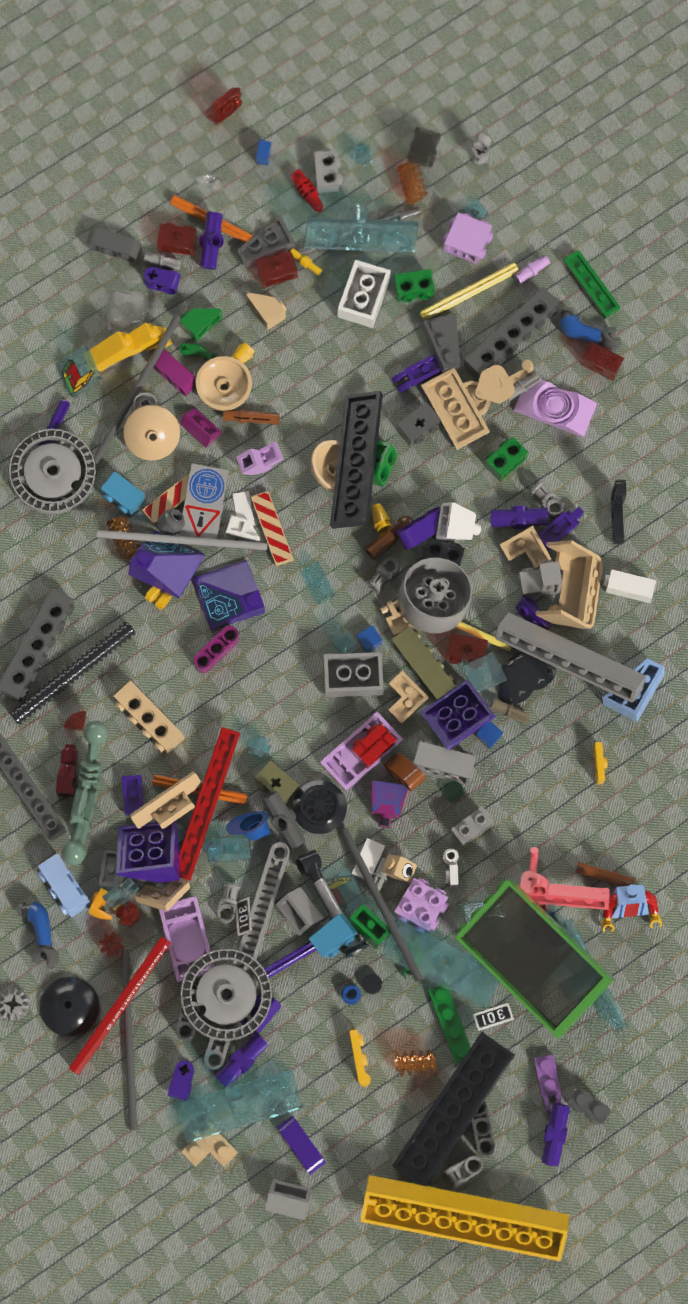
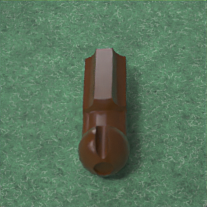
[364,515,413,560]

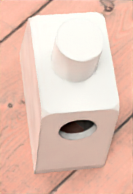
[436,502,481,541]

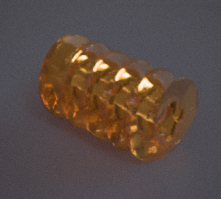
[397,162,428,204]
[106,517,141,559]
[395,1049,436,1077]

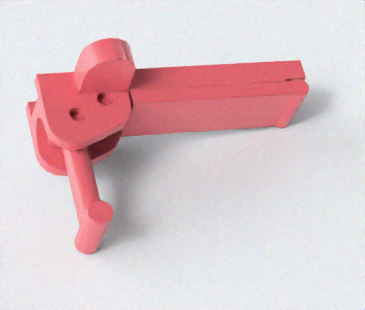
[520,847,610,912]

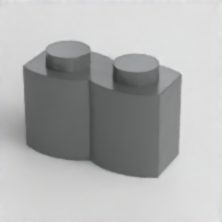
[568,1089,611,1125]

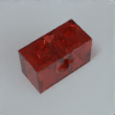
[157,223,198,256]
[256,252,298,288]
[581,342,624,381]
[445,633,488,668]

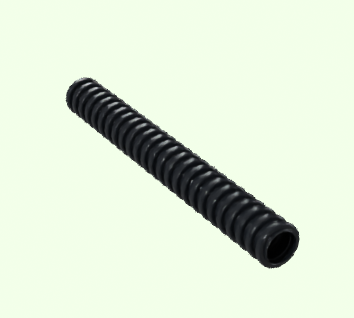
[10,621,136,725]

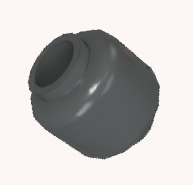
[157,509,185,536]

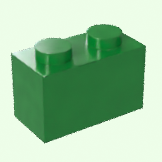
[349,904,391,949]

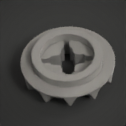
[0,989,29,1021]

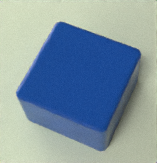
[256,140,271,166]
[357,625,383,653]
[476,721,503,749]

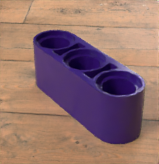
[397,507,441,550]
[276,1115,326,1175]

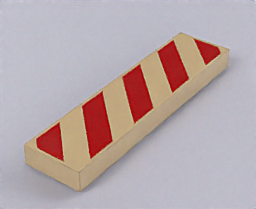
[142,473,190,525]
[251,491,294,567]

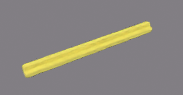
[420,263,518,321]

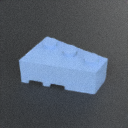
[602,658,665,722]
[38,853,91,918]

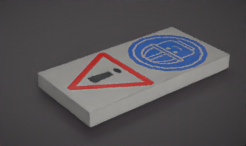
[179,464,229,539]

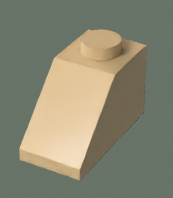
[246,293,287,330]

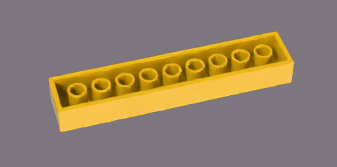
[360,1175,569,1261]

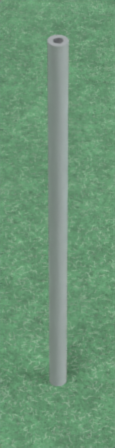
[96,530,267,550]

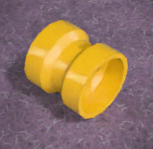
[145,586,171,610]

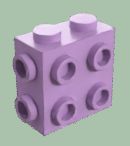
[442,212,494,264]
[394,878,449,934]

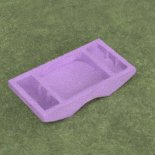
[514,380,597,438]
[320,712,403,791]
[159,896,214,983]

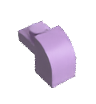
[236,442,284,475]

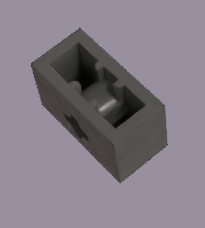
[397,402,440,447]

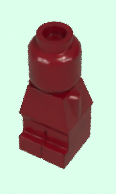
[55,744,79,797]

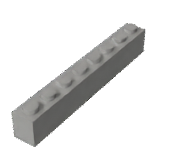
[496,612,646,703]

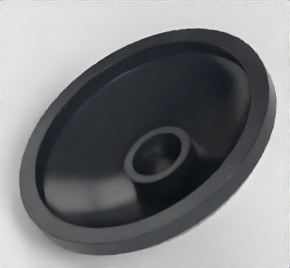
[40,977,100,1037]

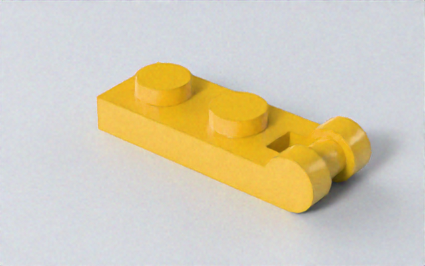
[349,1029,370,1087]

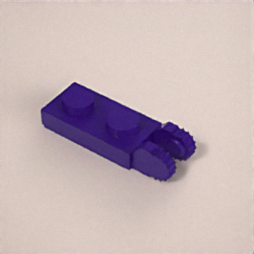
[392,355,442,393]

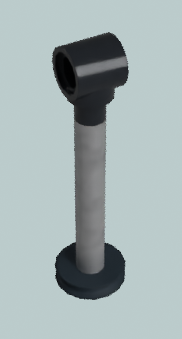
[295,849,370,959]

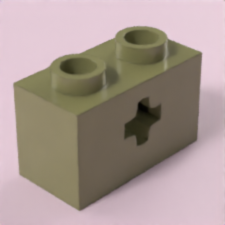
[255,760,300,805]

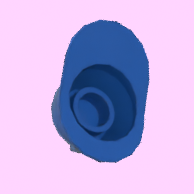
[226,811,270,841]

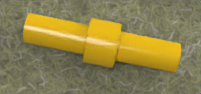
[289,248,322,275]

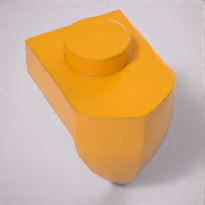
[89,888,113,920]

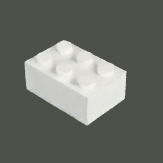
[338,260,391,328]

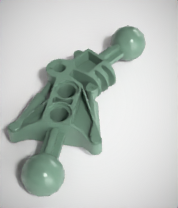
[61,721,108,865]

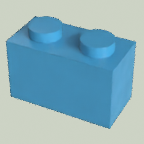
[100,472,145,516]
[309,914,358,958]

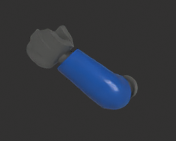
[559,307,622,353]
[17,901,59,970]

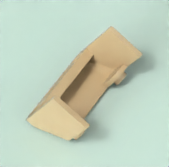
[536,540,603,629]

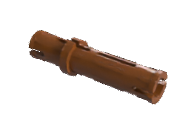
[223,409,280,425]
[575,861,635,886]

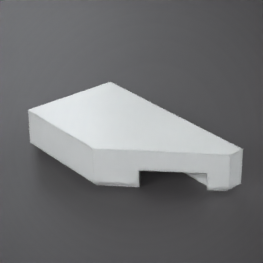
[226,515,260,542]

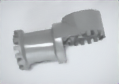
[471,134,492,165]
[530,480,564,518]
[366,557,399,593]
[217,882,241,924]

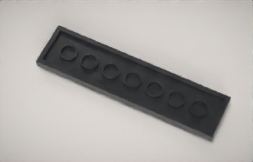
[330,391,383,529]
[392,1031,515,1186]

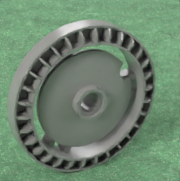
[9,429,96,514]
[180,949,272,1041]

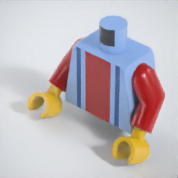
[600,884,662,932]

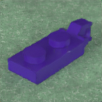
[538,507,584,551]

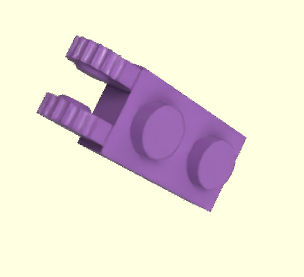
[534,1055,562,1113]

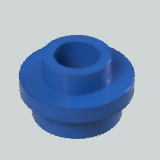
[341,984,361,1005]

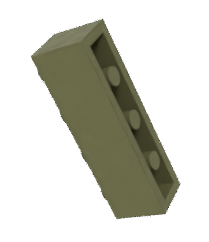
[391,626,456,702]

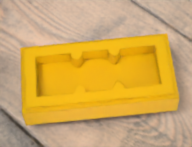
[593,742,607,784]

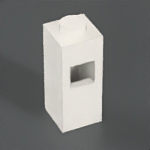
[603,570,656,603]

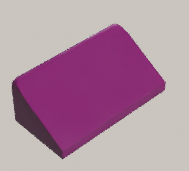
[180,407,222,448]

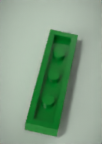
[563,250,621,319]
[428,983,471,1066]

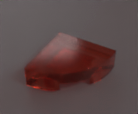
[64,711,87,731]

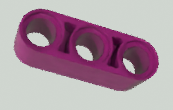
[148,349,196,396]
[194,626,239,673]

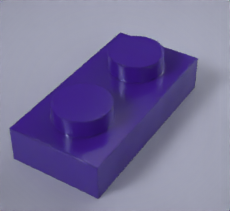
[122,775,144,816]

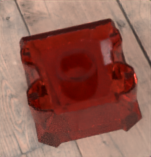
[206,87,242,125]

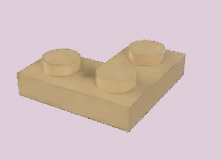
[500,526,551,568]
[388,671,429,725]
[135,879,190,911]
[182,1124,238,1167]

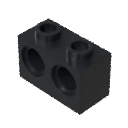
[422,537,465,566]

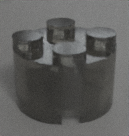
[407,126,441,168]

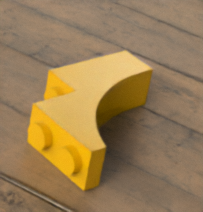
[84,323,172,372]

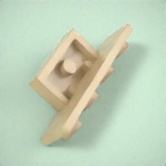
[130,771,202,829]

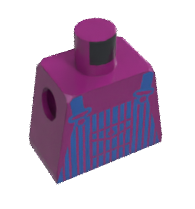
[371,780,408,828]

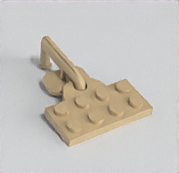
[421,359,534,450]

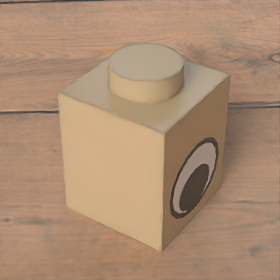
[382,854,417,883]

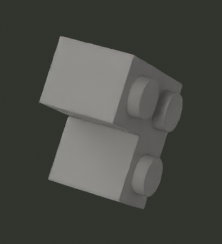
[518,560,562,598]

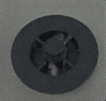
[292,780,347,834]

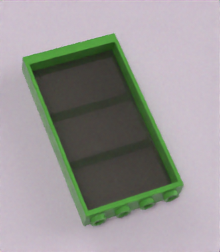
[455,879,615,1039]

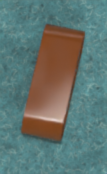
[383,752,426,791]

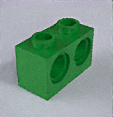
[394,269,435,303]
[485,437,529,482]
[373,441,399,487]

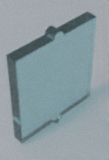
[463,652,507,693]

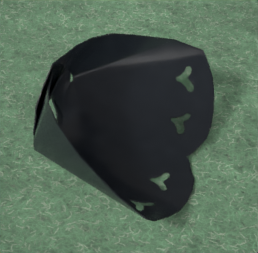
[497,652,557,705]

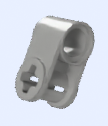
[444,1156,483,1190]

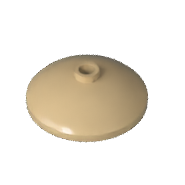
[196,356,252,411]
[123,405,180,461]
[311,440,340,492]

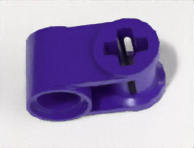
[144,267,181,294]
[168,1061,194,1101]

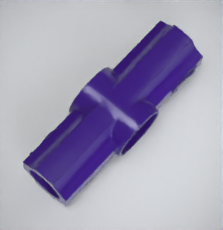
[199,212,224,270]
[491,506,548,529]
[215,1033,269,1088]
[541,1103,570,1166]

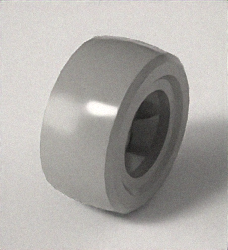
[398,558,472,633]

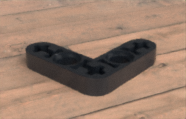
[611,480,626,545]

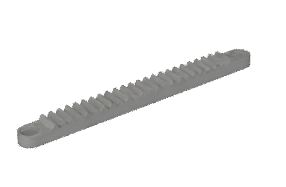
[204,842,290,1070]

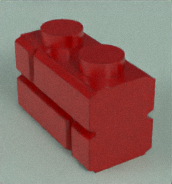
[351,724,396,769]

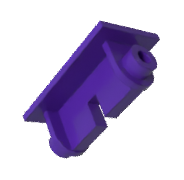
[515,597,551,630]

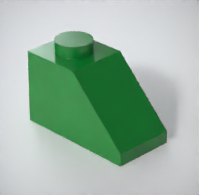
[180,308,223,342]

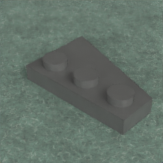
[237,215,295,268]
[421,313,461,372]

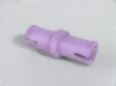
[514,254,551,285]

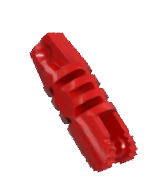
[290,169,324,213]

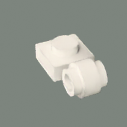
[443,849,459,888]

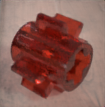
[116,902,140,926]
[99,932,124,957]

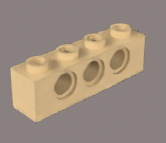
[114,680,184,754]

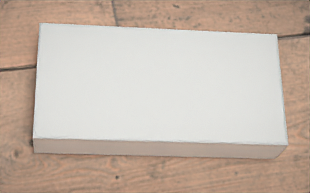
[352,838,385,880]

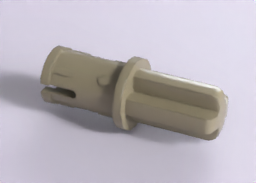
[491,698,530,724]

